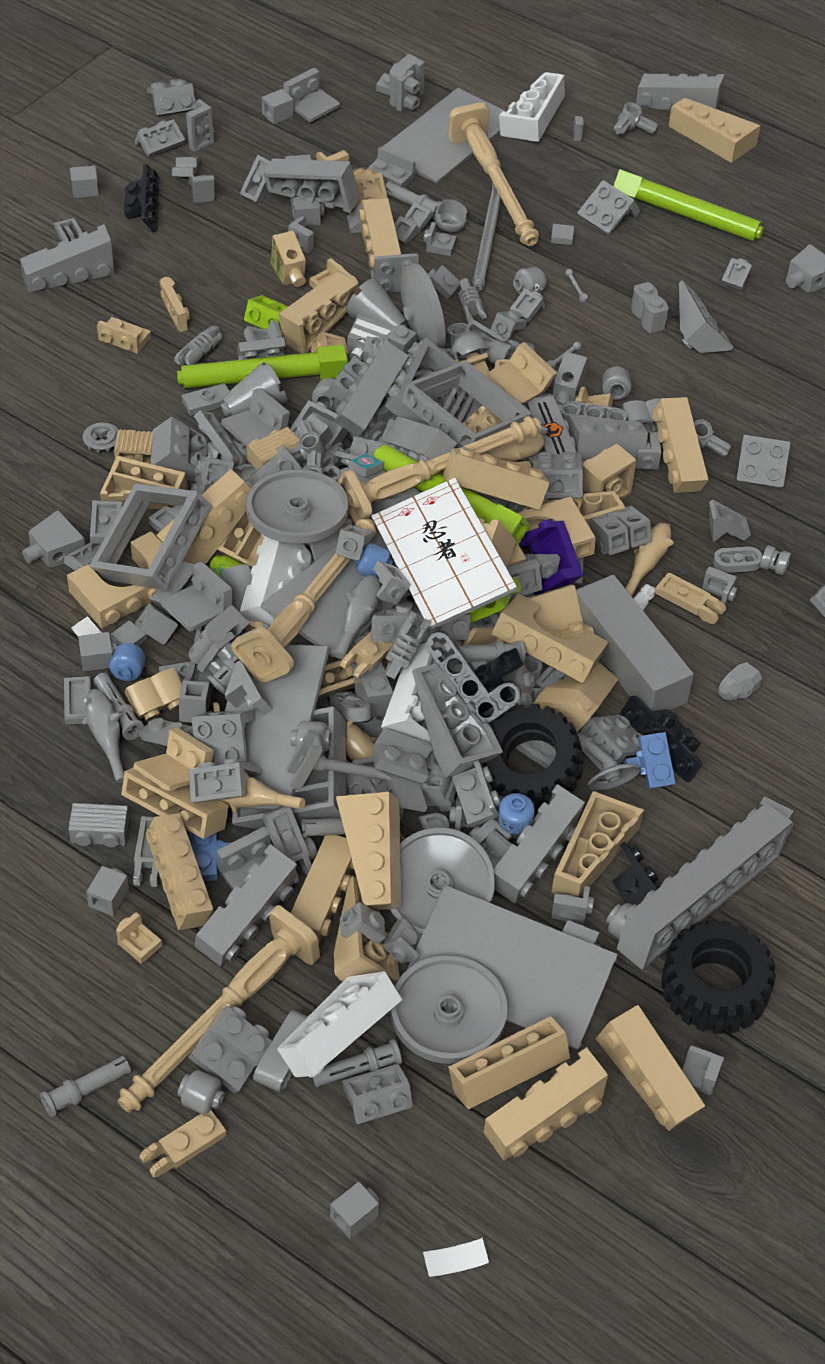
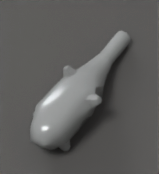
[335,574,382,659]
[82,688,124,783]

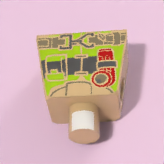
[271,231,306,287]

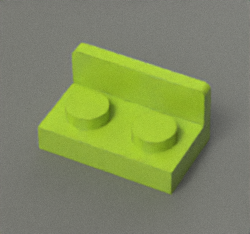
[244,295,288,332]

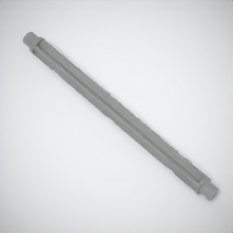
[472,183,501,292]

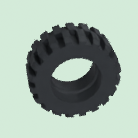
[482,704,584,811]
[661,920,776,1034]

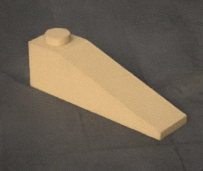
[532,663,619,733]
[334,876,399,986]

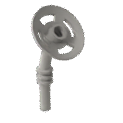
[577,733,640,791]

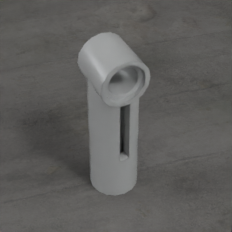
[447,323,517,363]

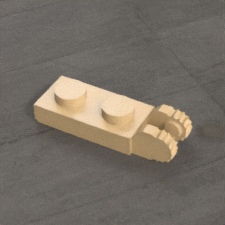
[160,277,190,332]
[655,572,726,624]
[340,632,394,678]
[139,1110,227,1177]

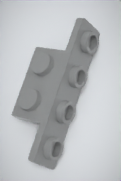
[371,604,471,642]

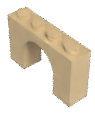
[507,496,595,567]
[67,532,163,628]
[491,594,609,683]

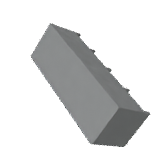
[576,575,694,711]

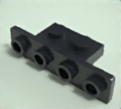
[124,164,159,232]
[456,648,524,713]
[620,696,703,782]
[612,842,660,906]

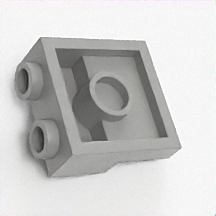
[290,400,349,450]
[188,1006,272,1093]

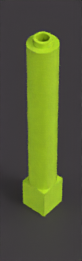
[613,169,764,242]
[177,344,348,389]
[373,444,531,546]

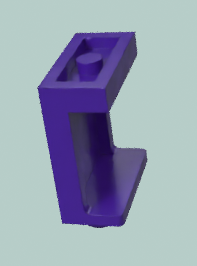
[518,519,584,596]

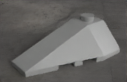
[679,280,734,353]
[412,664,503,778]

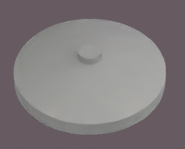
[400,263,446,348]
[247,469,348,544]
[390,828,495,935]
[391,955,508,1064]

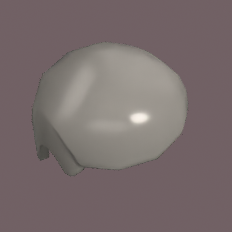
[435,200,467,233]
[451,332,489,359]

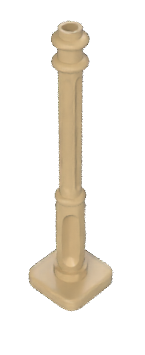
[448,102,539,246]
[338,416,541,525]
[231,518,376,683]
[117,905,320,1113]

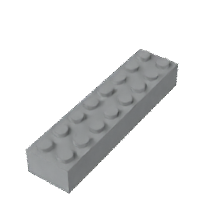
[617,803,793,970]

